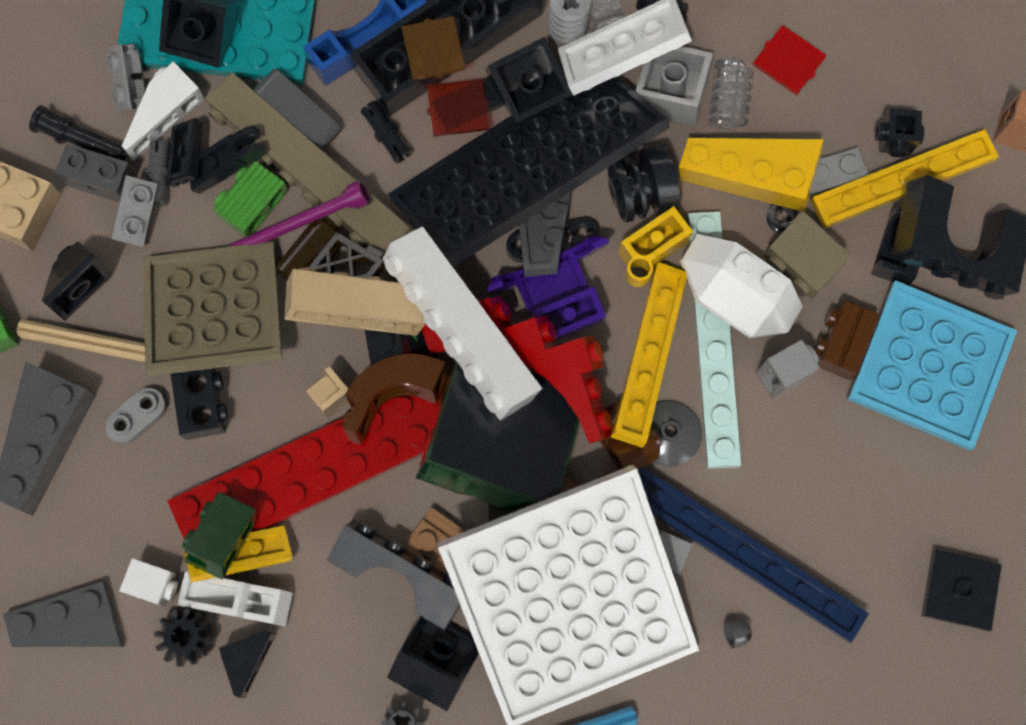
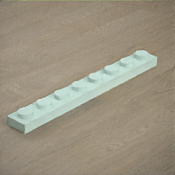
[687,212,741,469]

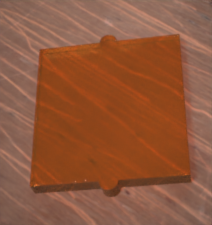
[402,16,465,81]

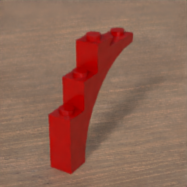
[422,297,613,444]

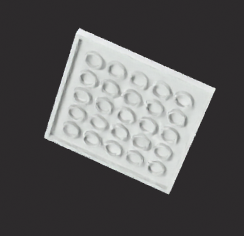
[436,465,699,725]

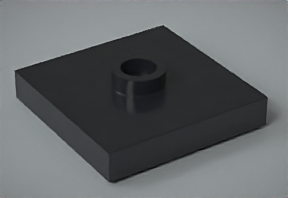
[922,549,1002,631]

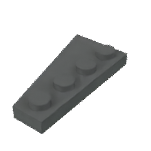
[519,192,570,277]

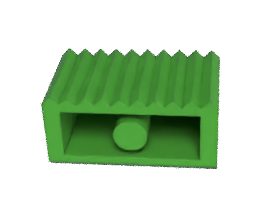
[213,161,288,237]

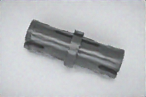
[144,139,170,207]

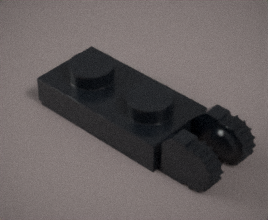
[189,125,265,194]

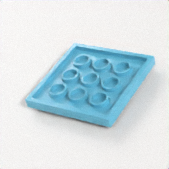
[847,280,1018,451]

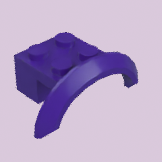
[487,236,609,342]

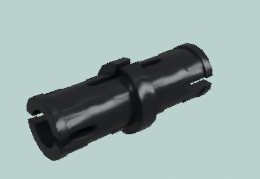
[361,101,412,164]

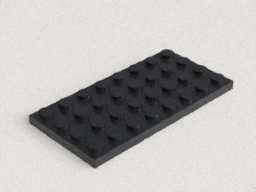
[388,77,670,267]

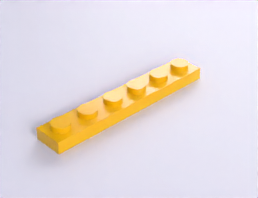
[810,129,999,229]
[611,262,687,448]

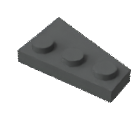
[3,581,124,647]

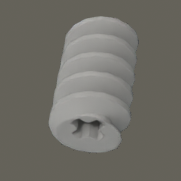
[548,0,591,44]

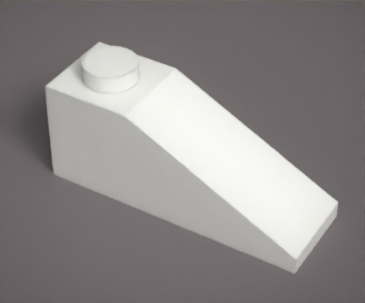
[122,62,205,162]

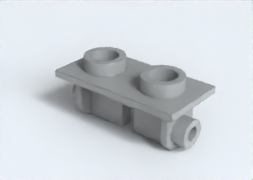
[106,44,145,111]
[111,175,157,247]

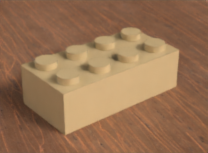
[0,162,61,251]

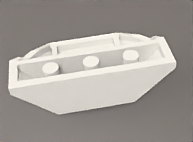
[680,234,803,338]

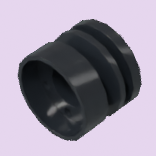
[607,143,680,223]

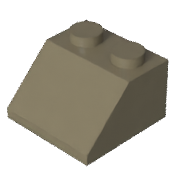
[764,211,852,300]

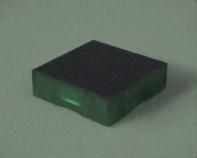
[415,358,579,513]

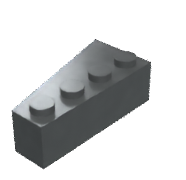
[0,361,96,516]

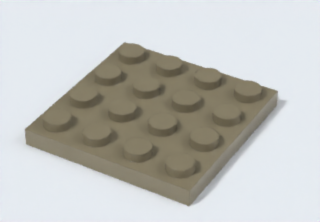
[144,241,283,376]

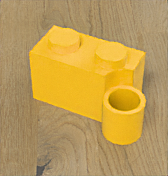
[618,206,693,287]

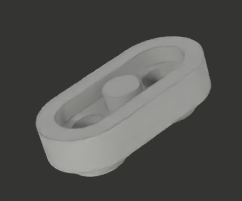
[105,388,167,445]

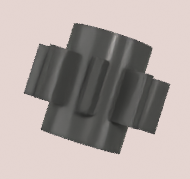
[380,701,425,725]

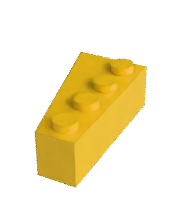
[679,138,824,212]

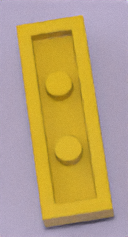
[183,525,292,583]

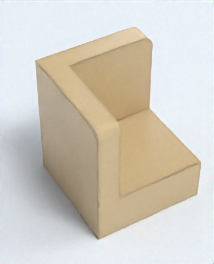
[306,366,348,418]

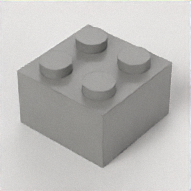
[635,46,713,127]

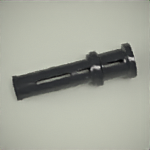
[29,105,127,161]

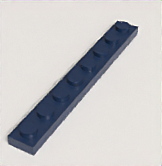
[637,467,869,643]

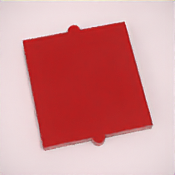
[752,25,827,96]

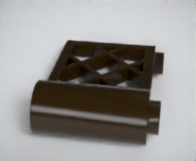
[275,217,385,280]

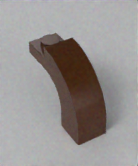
[343,354,449,445]

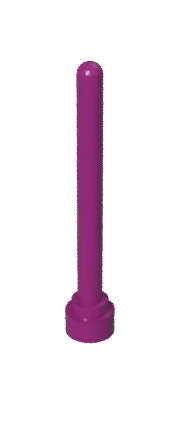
[227,180,371,247]

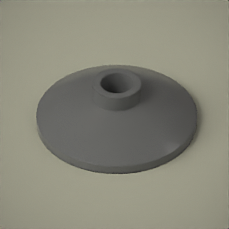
[650,401,702,466]

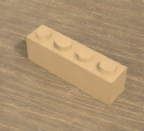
[284,267,426,336]

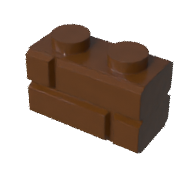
[814,301,880,380]

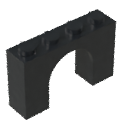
[892,175,1026,299]

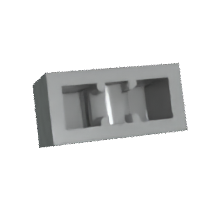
[756,339,820,401]

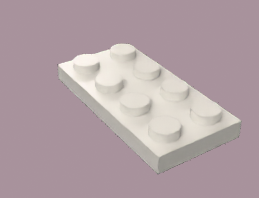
[558,0,692,96]

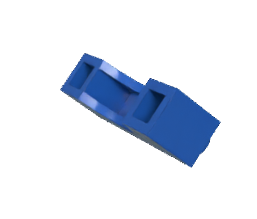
[303,0,427,86]

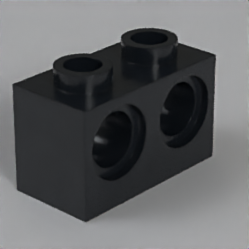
[170,368,229,440]

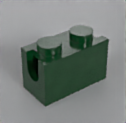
[182,492,256,580]

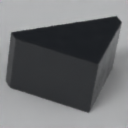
[219,631,276,698]

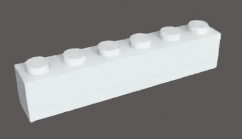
[382,226,542,421]

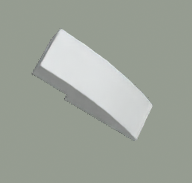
[177,572,293,627]

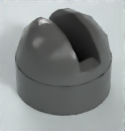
[724,619,752,648]

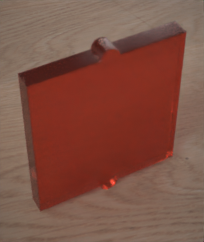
[427,79,489,137]

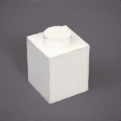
[119,559,178,606]

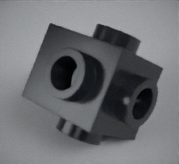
[875,108,925,157]

